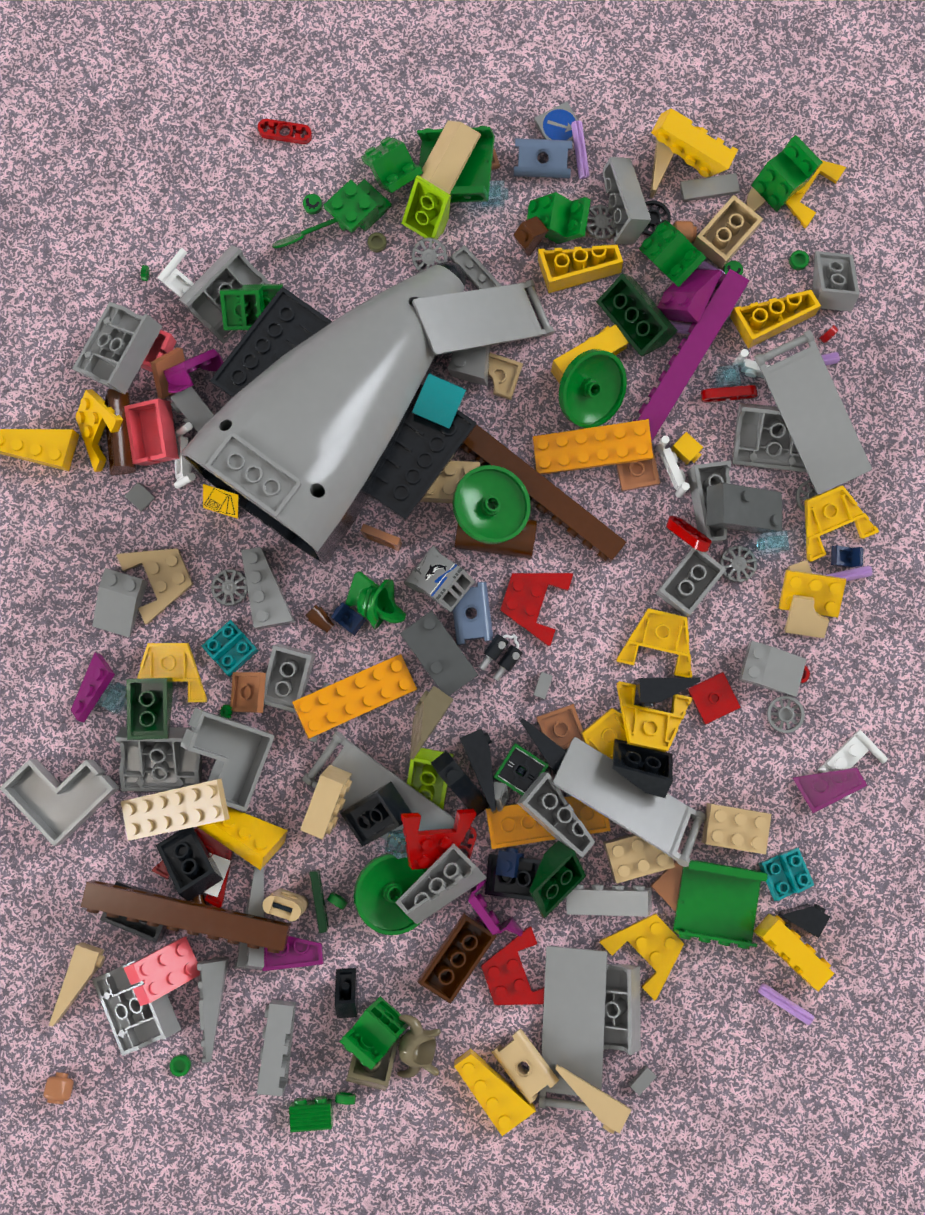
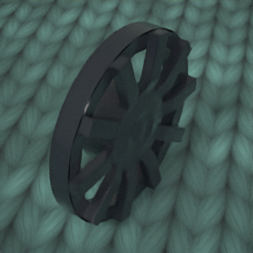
[642,200,671,236]

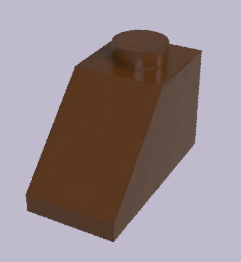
[513,216,549,257]

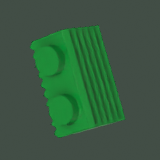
[289,1096,333,1133]

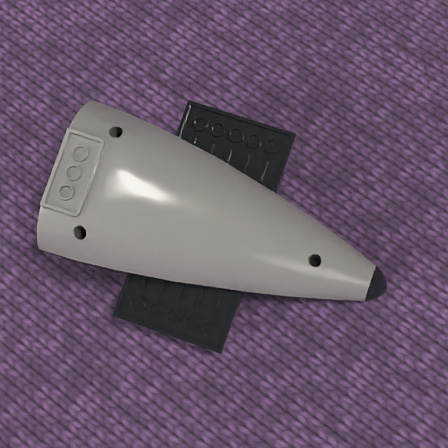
[181,262,477,564]

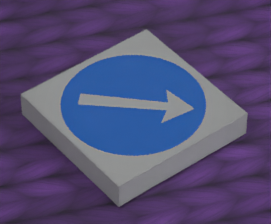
[534,102,585,142]

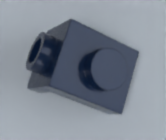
[831,545,863,568]
[331,602,367,636]
[495,847,524,878]

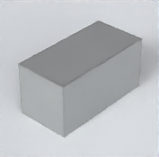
[533,672,553,699]
[628,1065,657,1096]

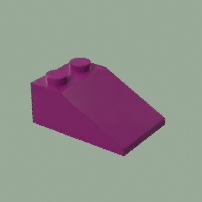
[657,269,722,323]

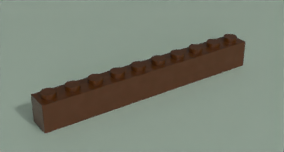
[460,425,627,563]
[80,880,291,953]

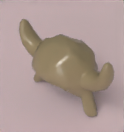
[397,1015,441,1078]

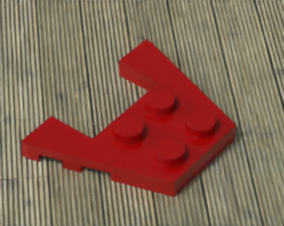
[500,573,573,646]
[401,809,476,870]
[152,827,233,908]
[481,926,545,1005]

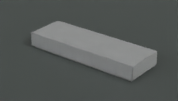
[680,173,740,202]
[450,245,502,289]

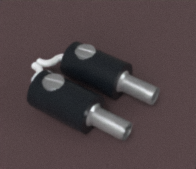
[479,634,523,681]

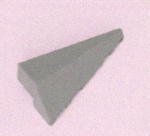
[234,866,264,970]
[197,957,229,1063]

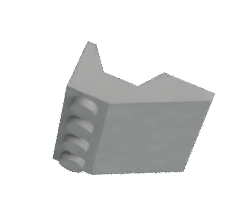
[179,245,271,344]
[72,302,163,394]
[732,403,807,472]
[115,727,202,792]
[92,953,181,1056]
[604,964,641,1055]

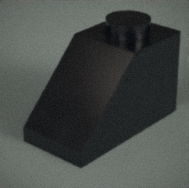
[778,904,830,938]
[334,968,358,1019]

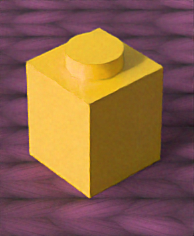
[671,432,703,465]

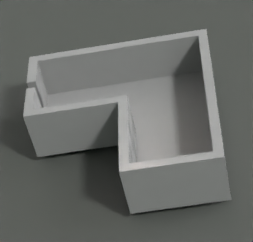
[180,707,275,812]
[0,759,120,846]

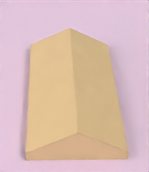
[412,121,481,195]

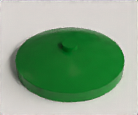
[559,349,627,428]
[452,465,531,544]
[354,852,427,935]

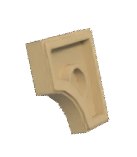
[488,353,523,400]
[784,595,829,638]

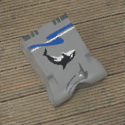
[404,545,475,612]

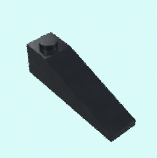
[518,716,567,774]
[460,728,497,814]
[431,750,489,817]

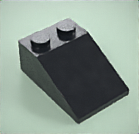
[634,677,700,707]
[612,739,673,798]
[340,781,412,847]
[156,827,223,901]
[485,854,542,901]
[100,881,167,943]

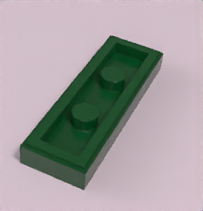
[309,869,329,933]

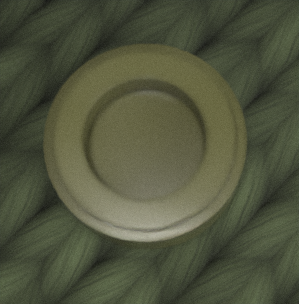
[368,232,387,253]

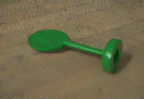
[272,218,347,249]

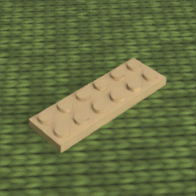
[120,778,229,841]

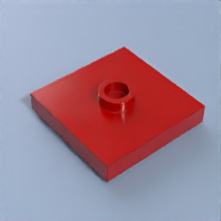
[687,672,741,725]

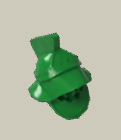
[345,571,406,630]

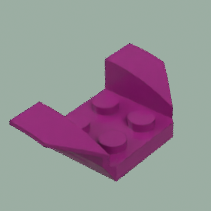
[164,349,224,393]
[468,879,523,936]

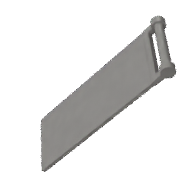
[412,280,555,355]
[754,330,872,495]
[302,731,455,870]
[552,737,706,867]
[539,946,607,1112]

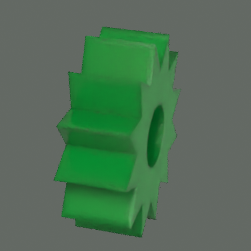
[140,265,150,281]
[219,704,233,719]

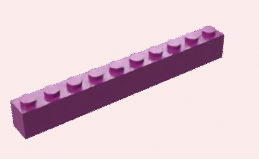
[633,269,750,441]

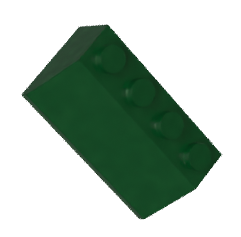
[596,273,678,357]

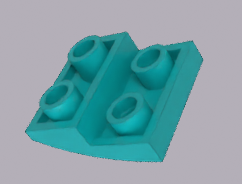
[412,374,466,429]
[201,619,259,677]
[758,848,814,901]

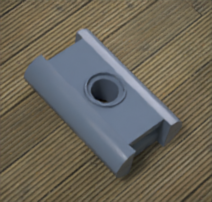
[514,138,572,178]
[453,582,494,645]

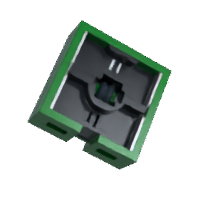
[493,743,549,796]

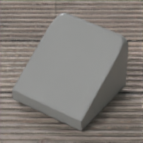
[125,482,155,512]
[494,781,509,812]

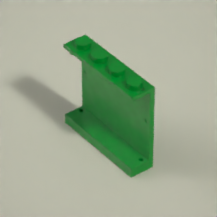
[410,126,495,203]
[673,859,768,949]

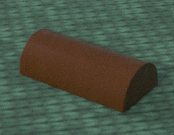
[104,389,136,476]
[455,519,537,559]
[417,912,497,1004]

